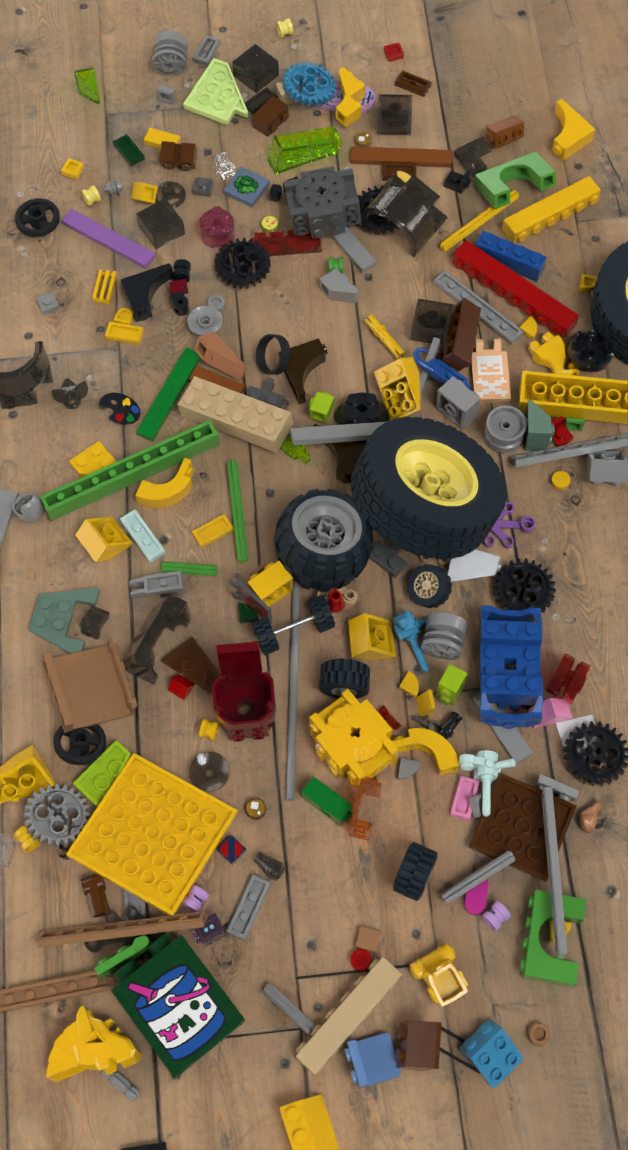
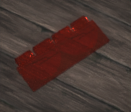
[252,229,322,256]

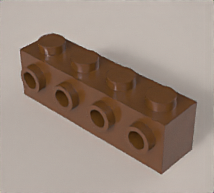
[442,298,481,371]

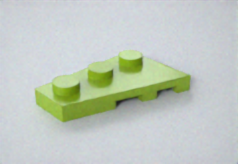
[73,740,131,807]

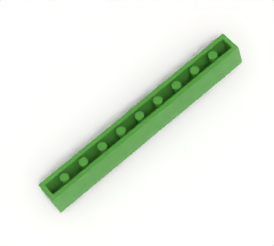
[40,420,220,521]

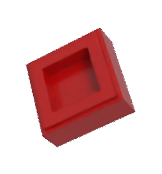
[384,43,404,62]

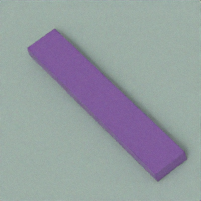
[61,209,156,269]

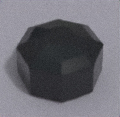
[270,184,282,201]

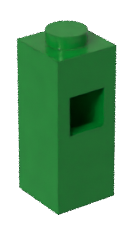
[301,776,354,826]

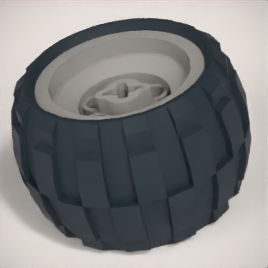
[274,489,374,592]

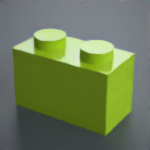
[436,664,467,706]

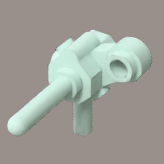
[459,750,515,817]

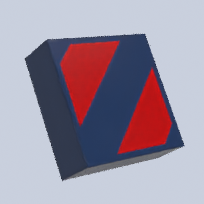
[217,835,246,865]

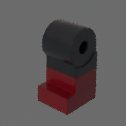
[169,279,189,316]

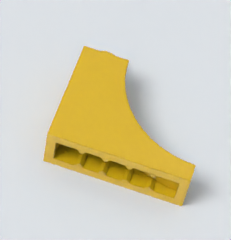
[552,98,595,160]

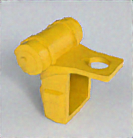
[409,943,468,1007]

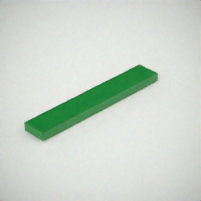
[136,347,201,442]

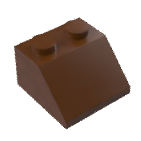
[395,1021,442,1071]

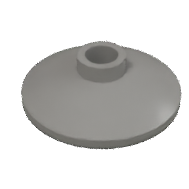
[187,305,223,336]

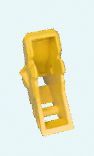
[46,1005,142,1083]

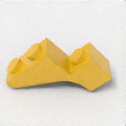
[336,67,365,128]

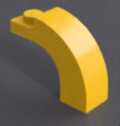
[135,458,194,508]
[392,728,460,776]

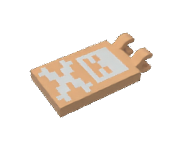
[471,339,511,403]

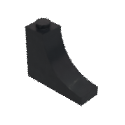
[120,263,173,322]

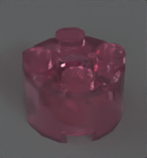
[199,206,235,248]

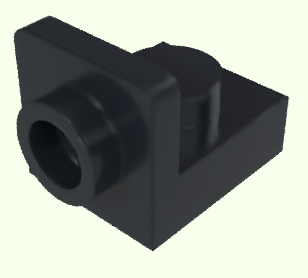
[443,170,471,194]

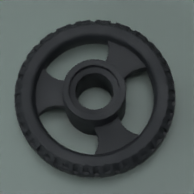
[15,198,60,237]
[54,725,106,766]

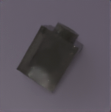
[81,606,110,640]

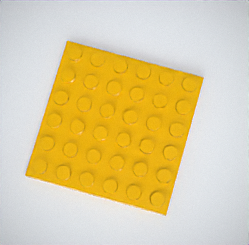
[66,753,238,916]

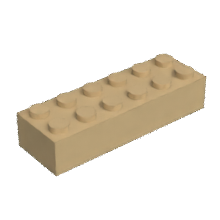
[177,376,294,453]

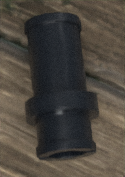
[437,712,462,740]

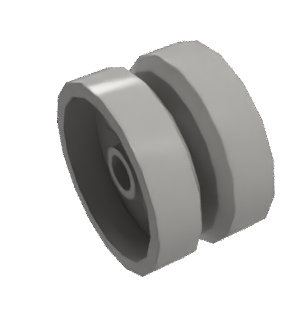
[484,405,527,454]

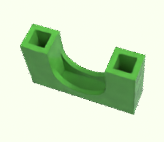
[475,151,556,209]
[520,890,586,988]

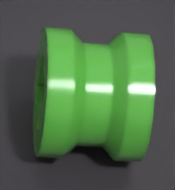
[329,257,343,273]

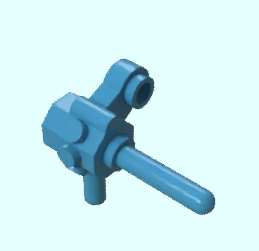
[393,611,429,673]

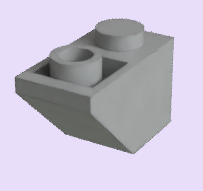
[320,268,358,303]

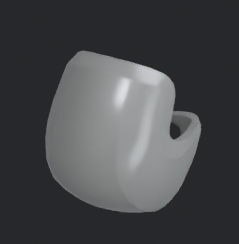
[11,493,44,524]

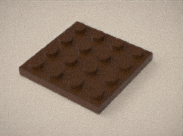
[469,773,577,882]

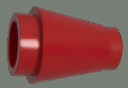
[327,590,345,613]

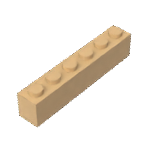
[296,957,403,1077]

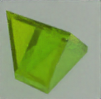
[74,67,100,104]

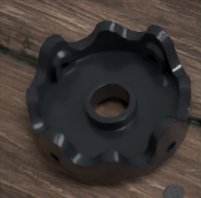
[567,329,615,372]

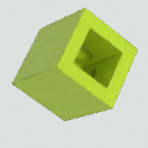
[309,391,334,424]

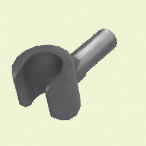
[412,716,440,732]

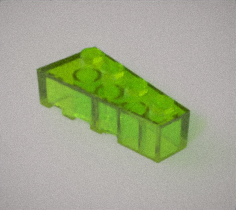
[268,126,342,175]

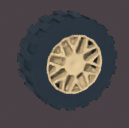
[407,564,452,608]

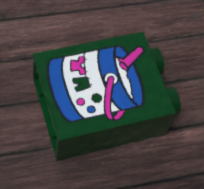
[111,933,245,1078]

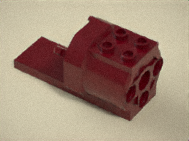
[212,641,276,742]

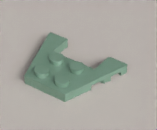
[29,588,100,654]

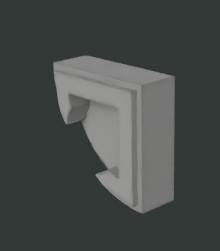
[398,758,421,780]
[469,791,483,817]

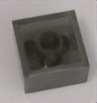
[232,44,279,93]
[378,94,412,135]
[136,198,185,249]
[411,299,453,346]

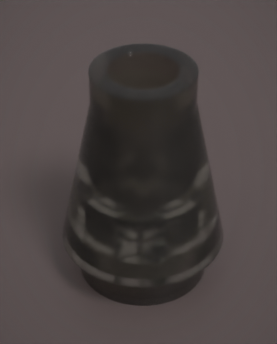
[254,852,285,881]

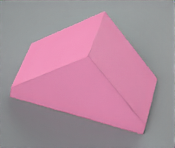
[528,698,572,728]

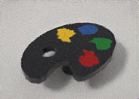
[99,392,141,425]

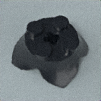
[334,392,389,425]

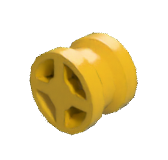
[199,718,220,741]

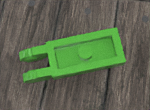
[95,935,151,979]

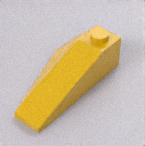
[0,745,56,804]

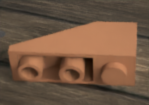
[194,332,248,381]

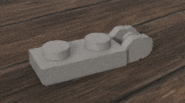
[129,571,184,598]

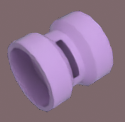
[182,885,210,912]
[482,901,511,931]

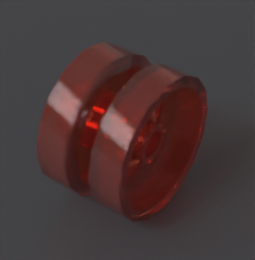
[546,653,591,704]

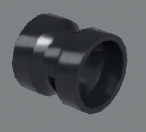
[173,259,191,283]

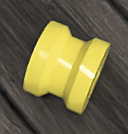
[276,18,293,38]
[81,185,101,207]

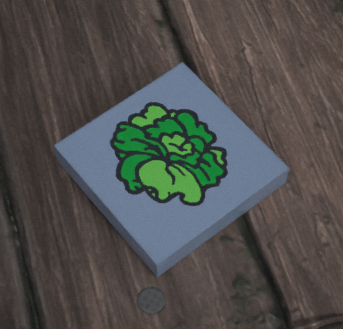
[223,167,270,208]

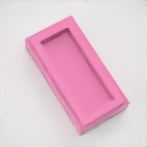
[450,775,480,821]

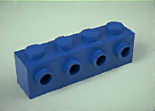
[475,231,547,282]

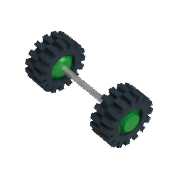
[251,595,335,655]

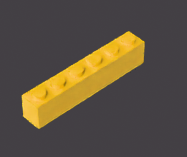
[502,176,601,243]

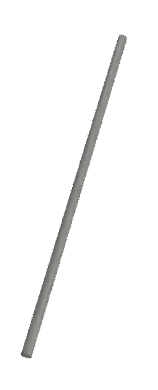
[286,581,300,801]

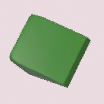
[564,418,585,431]

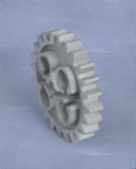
[23,783,91,849]

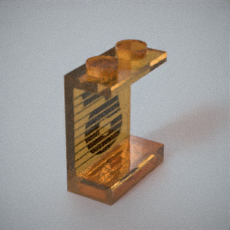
[349,777,382,841]

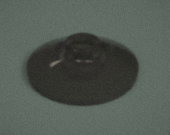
[189,752,230,792]

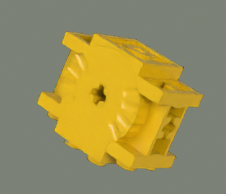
[309,689,399,791]

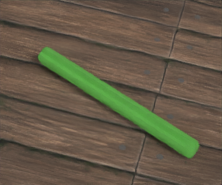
[227,460,249,563]

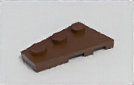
[161,637,222,695]

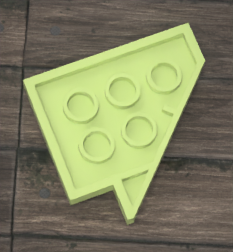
[183,58,248,125]

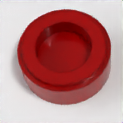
[350,949,372,972]

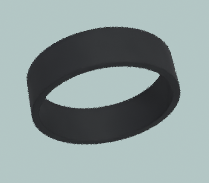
[256,334,290,375]

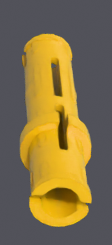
[365,315,406,360]

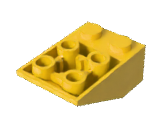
[374,357,421,421]

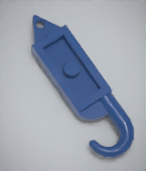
[413,348,473,391]

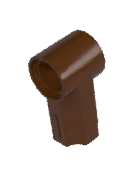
[81,874,111,918]

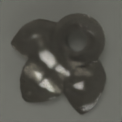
[52,378,88,409]

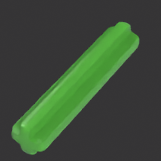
[161,561,218,576]

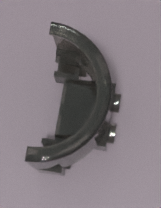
[362,174,448,257]
[0,341,54,409]

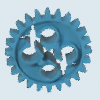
[282,61,336,108]

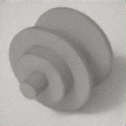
[104,178,124,197]

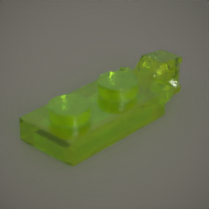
[280,431,311,465]

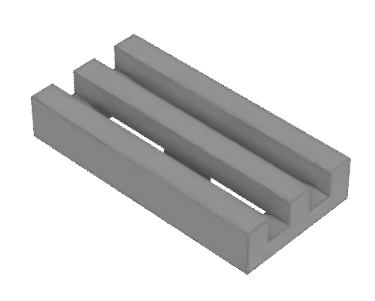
[193,35,221,67]

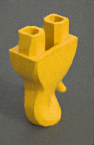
[528,332,580,376]

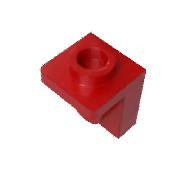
[551,416,574,447]

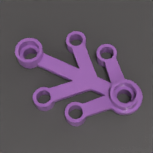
[483,502,536,549]

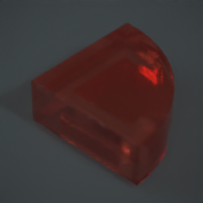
[379,705,401,731]

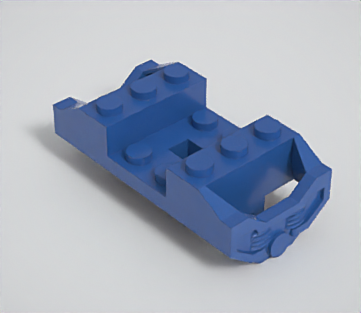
[479,606,543,729]

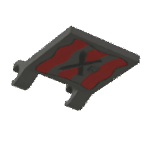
[229,573,273,624]

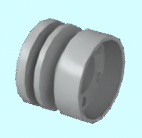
[152,30,188,76]
[421,612,468,660]

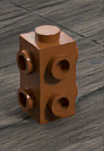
[486,115,524,148]

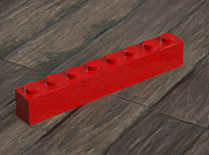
[452,240,579,339]

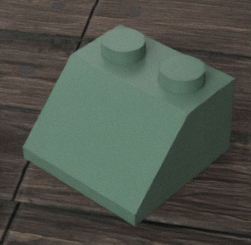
[524,400,554,451]

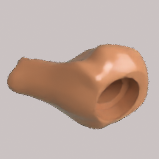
[579,800,603,833]

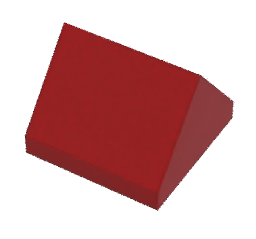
[168,674,195,700]

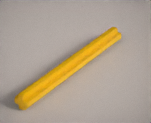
[439,190,519,252]

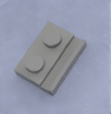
[536,774,579,802]

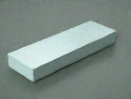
[120,509,166,563]

